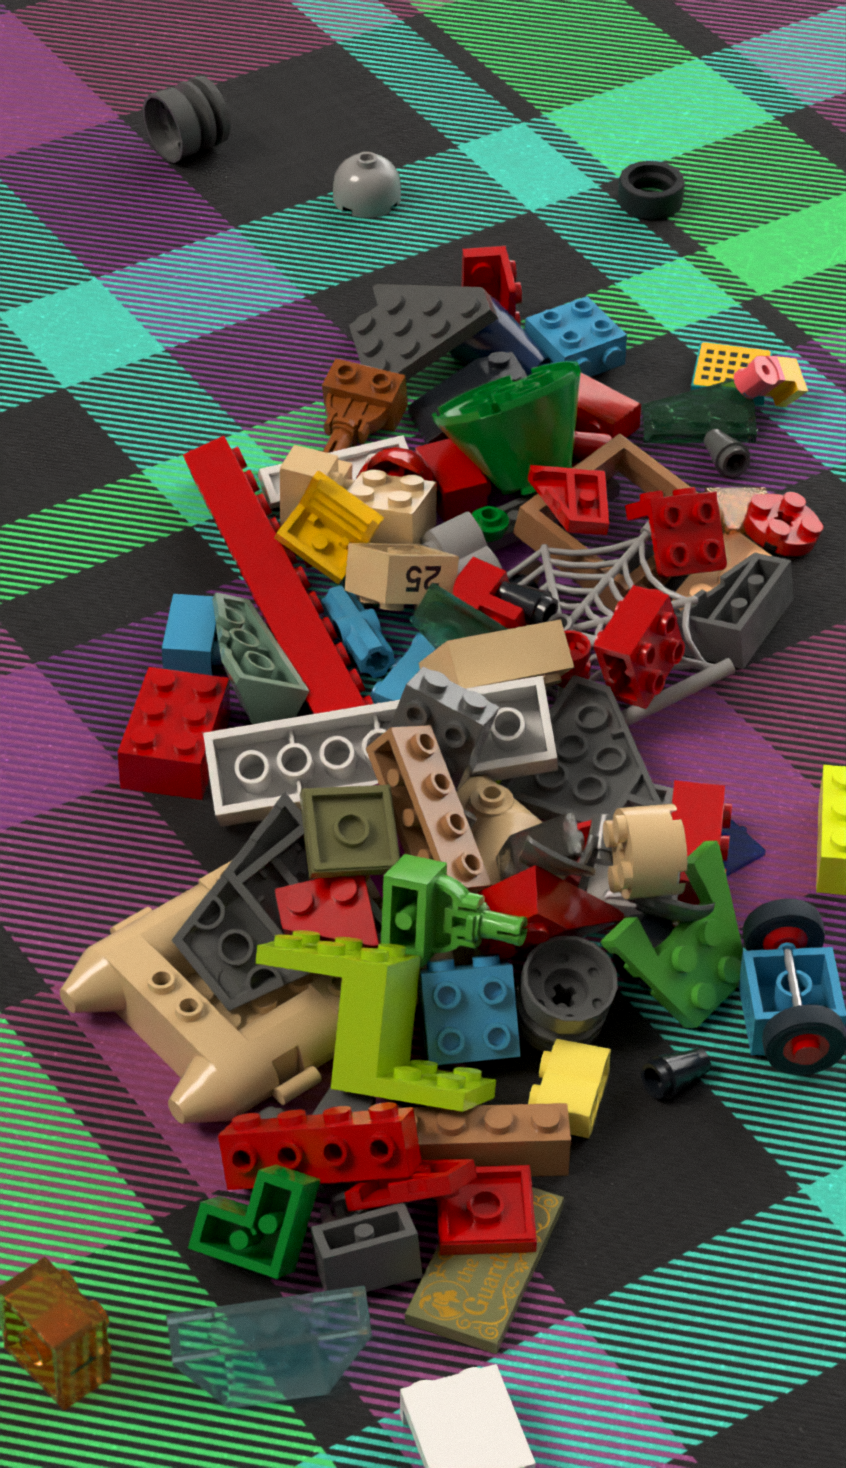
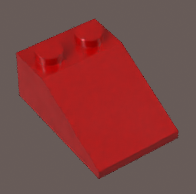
[475,865,624,960]

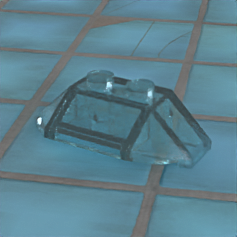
[166,1285,372,1409]

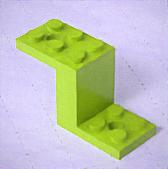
[255,930,496,1112]

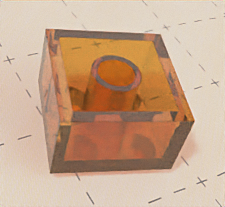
[0,1257,112,1410]

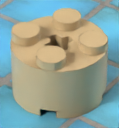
[603,804,687,899]

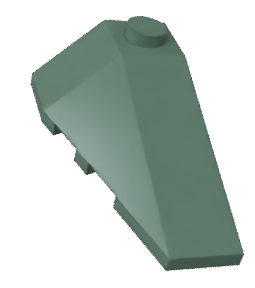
[212,592,309,724]

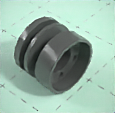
[143,75,231,163]
[515,936,617,1052]

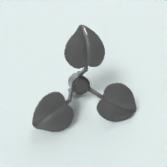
[519,814,715,923]

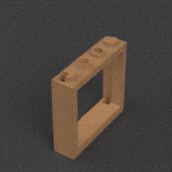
[513,434,725,612]

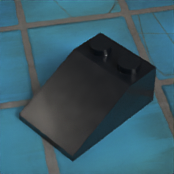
[407,352,527,444]

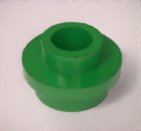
[471,506,509,542]

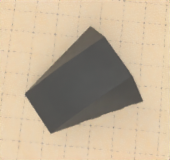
[172,792,382,1011]

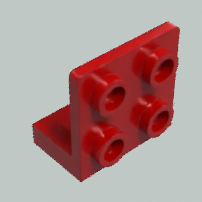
[461,246,522,326]

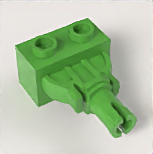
[381,854,528,967]

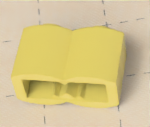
[528,1039,611,1138]

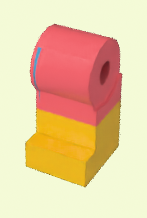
[733,355,808,407]

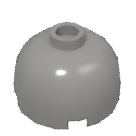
[333,152,401,218]

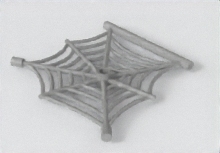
[414,520,736,726]

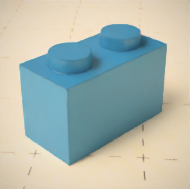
[162,594,222,676]

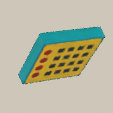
[690,341,773,405]

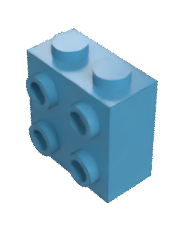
[525,296,627,377]
[418,954,520,1065]

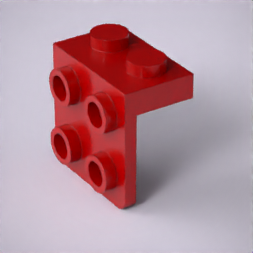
[625,487,727,578]

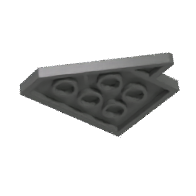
[349,284,498,381]
[499,675,662,828]

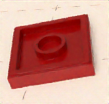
[436,1165,537,1255]

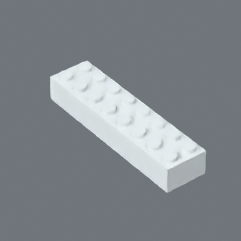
[203,676,558,827]

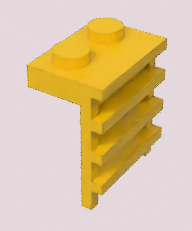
[274,470,384,585]

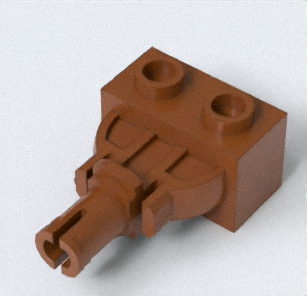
[322,358,408,453]

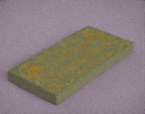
[405,1187,564,1354]

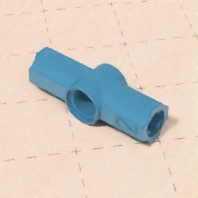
[321,585,395,678]

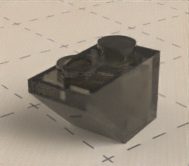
[496,813,585,881]

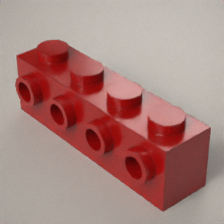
[218,1102,422,1190]

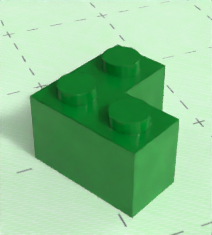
[188,1164,321,1279]

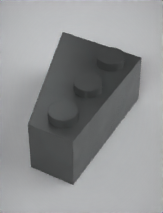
[674,553,794,669]

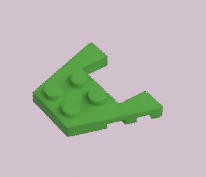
[601,841,743,1028]

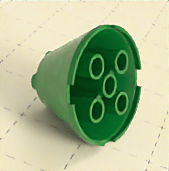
[432,361,581,495]

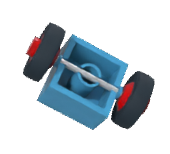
[739,899,846,1075]

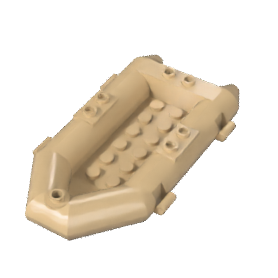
[60,774,546,1124]

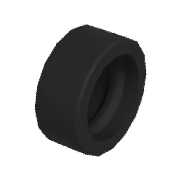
[618,161,685,220]

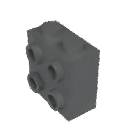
[389,666,500,792]

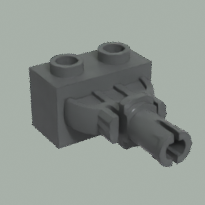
[310,1181,423,1302]

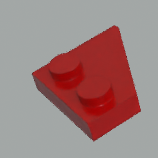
[528,465,609,535]
[275,876,380,949]
[344,1159,477,1211]

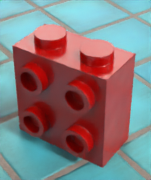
[593,585,685,709]

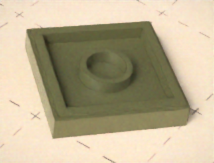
[299,785,400,879]

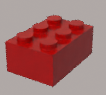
[117,667,231,800]

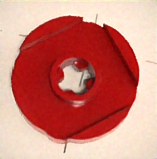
[743,492,823,556]

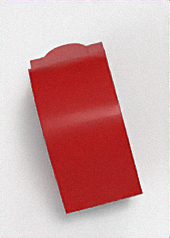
[453,557,526,635]

